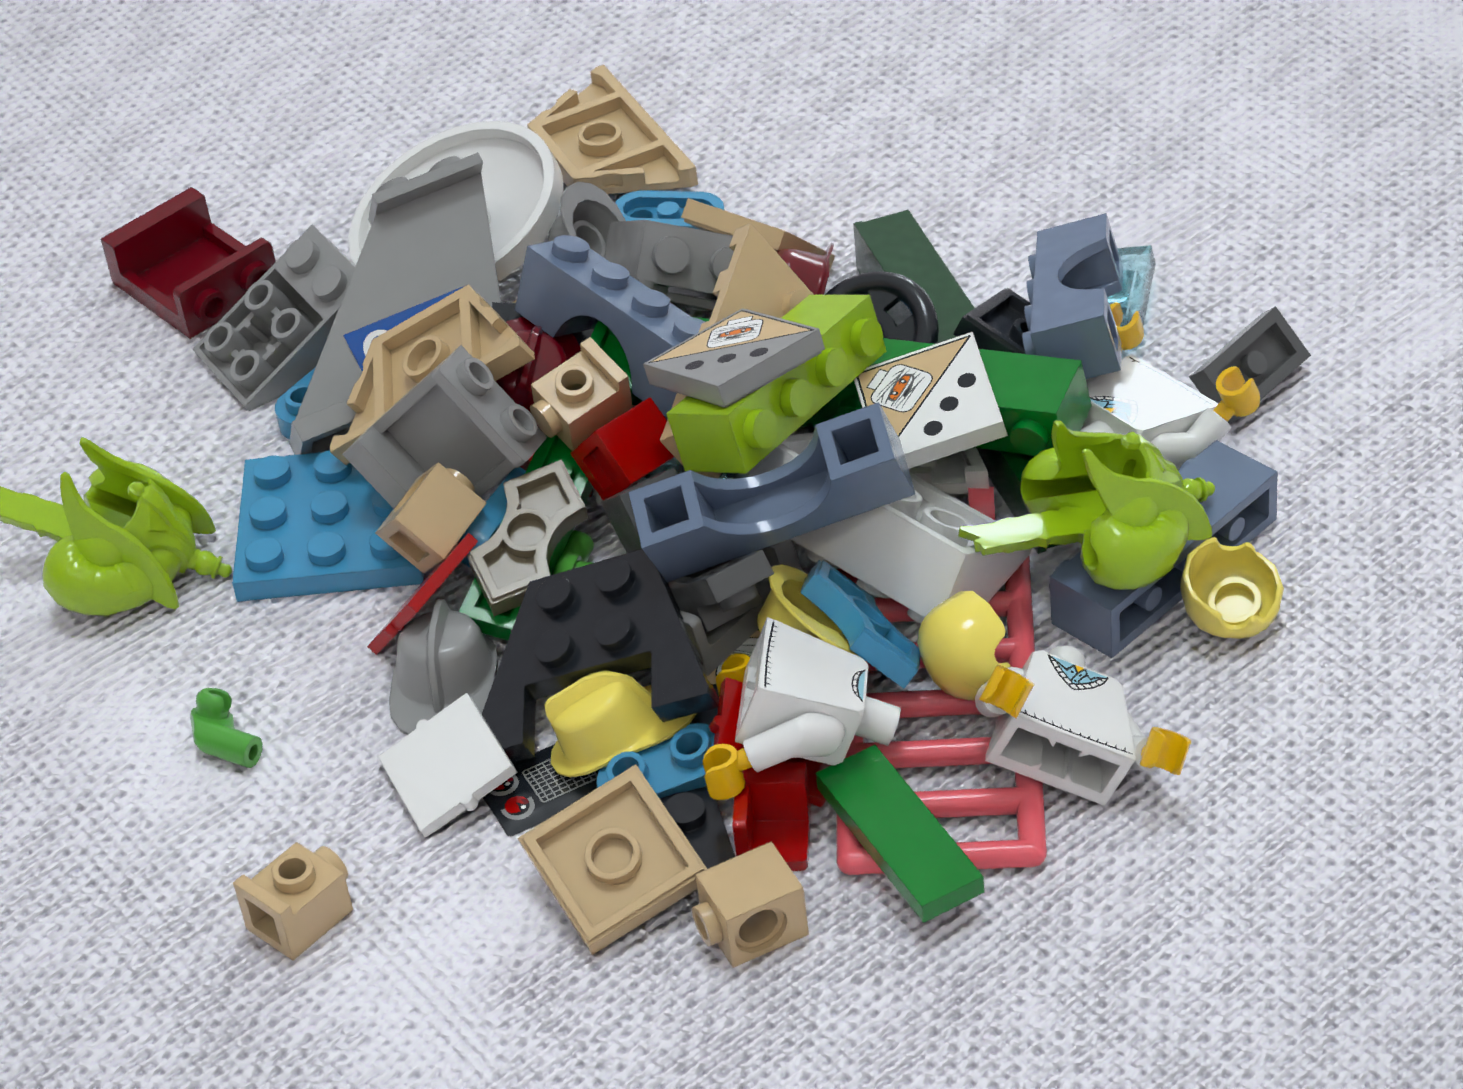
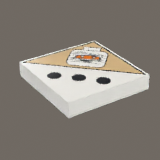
[854,332,1008,469]

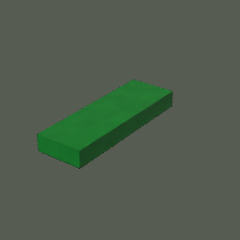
[815,745,985,923]

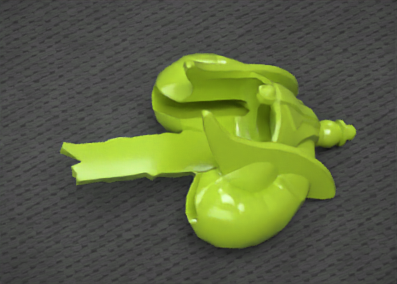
[958,420,1215,590]
[0,437,232,616]

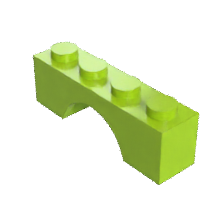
[666,295,886,474]

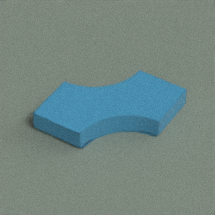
[800,560,921,689]

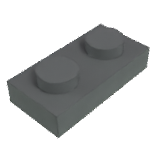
[1189,306,1311,424]

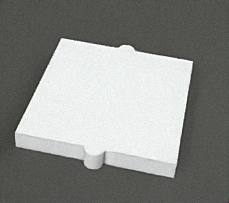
[377,693,518,838]

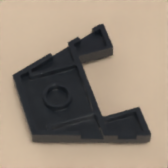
[482,549,719,763]

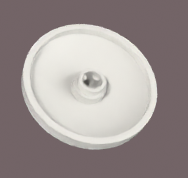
[348,121,563,282]

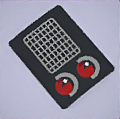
[483,744,600,837]

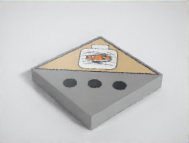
[643,308,825,408]

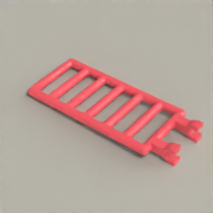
[836,486,1047,875]

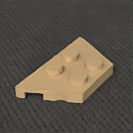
[527,64,698,194]
[330,284,535,465]

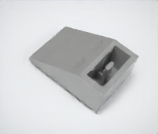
[192,225,356,411]

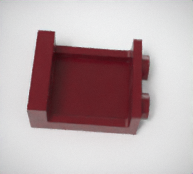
[101,187,276,339]

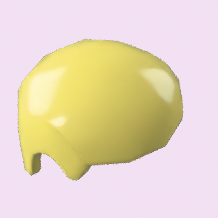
[1180,537,1284,639]
[917,591,1010,700]

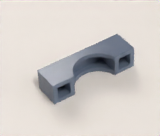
[1022,213,1123,379]
[515,235,705,418]
[628,402,915,582]

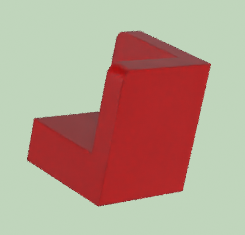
[570,397,675,500]
[732,762,811,871]

